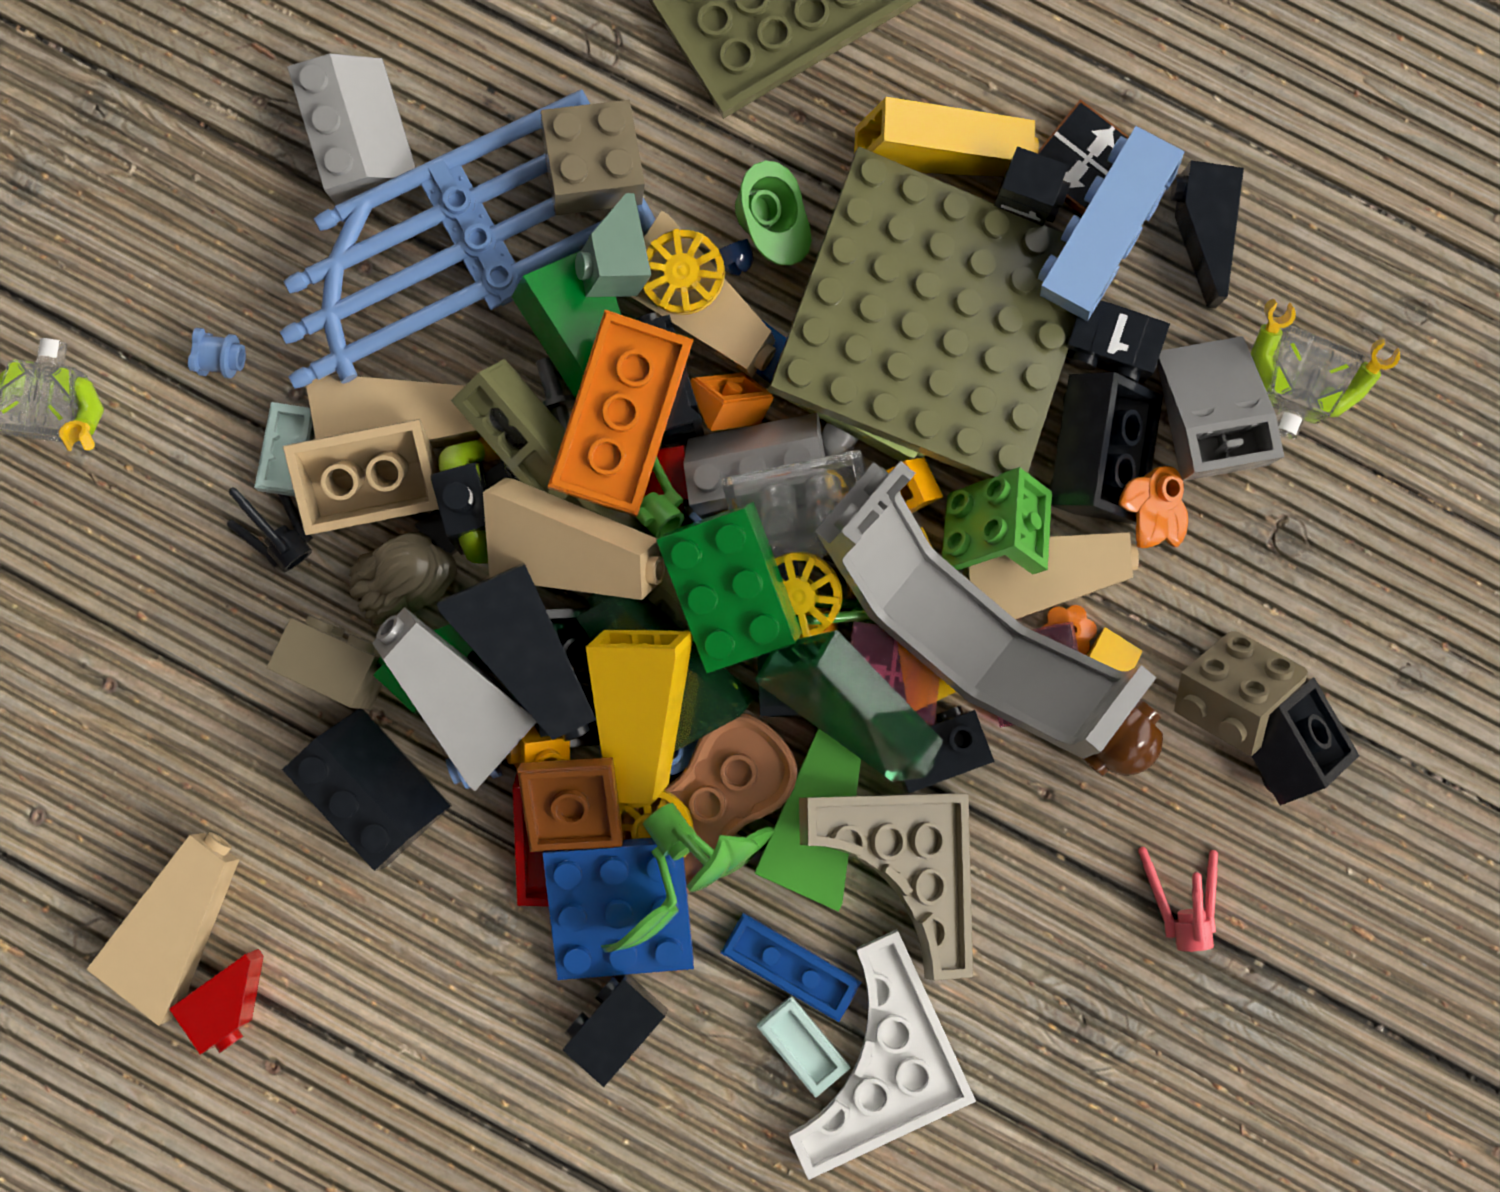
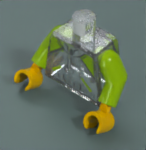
[1250,299,1400,439]
[0,338,104,451]

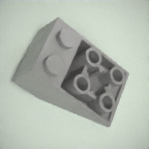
[1157,336,1284,481]

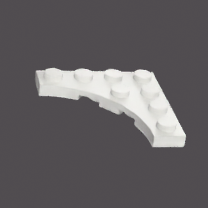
[789,929,976,1180]

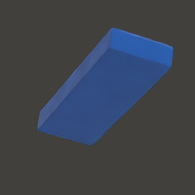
[720,912,862,1022]

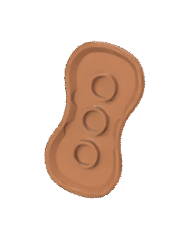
[622,714,797,893]

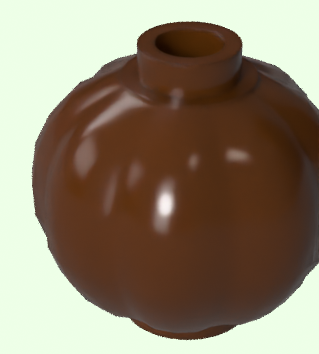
[1082,699,1163,777]

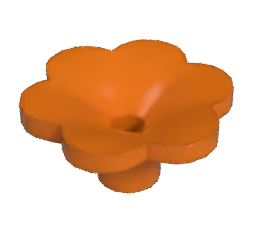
[1040,605,1097,655]

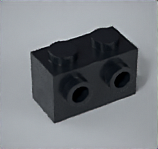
[886,705,995,793]

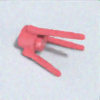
[1138,847,1218,952]

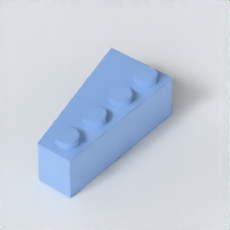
[1038,126,1185,321]

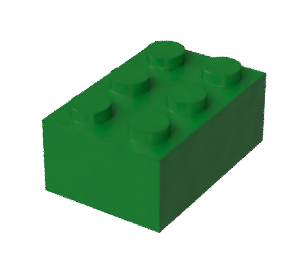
[656,501,802,673]

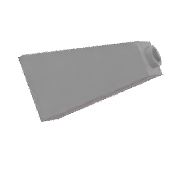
[372,607,537,791]

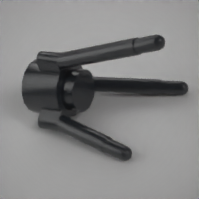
[227,487,313,572]

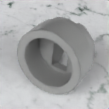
[821,423,858,459]

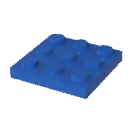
[543,838,694,980]

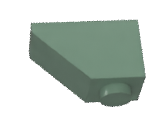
[575,193,651,297]

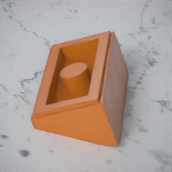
[690,373,774,431]

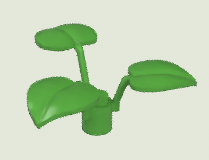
[601,803,774,952]

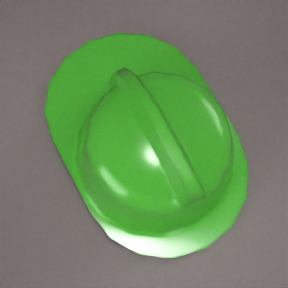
[735,160,812,266]

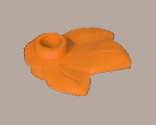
[1118,466,1188,548]

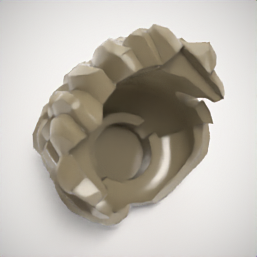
[349,532,457,626]

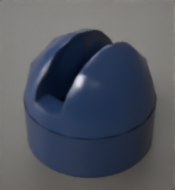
[719,239,754,276]

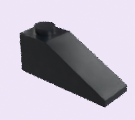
[1170,160,1244,309]

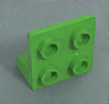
[942,467,1052,575]

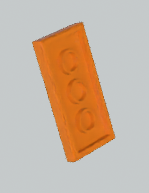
[547,310,694,517]

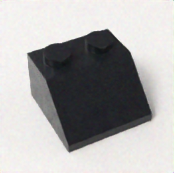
[1251,677,1360,806]

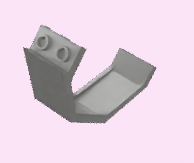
[815,461,1156,759]

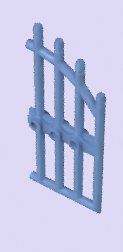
[280,89,656,389]

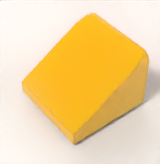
[1086,627,1143,671]

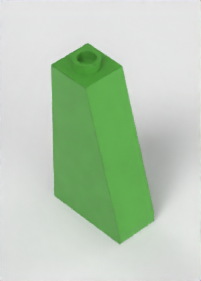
[754,718,864,912]

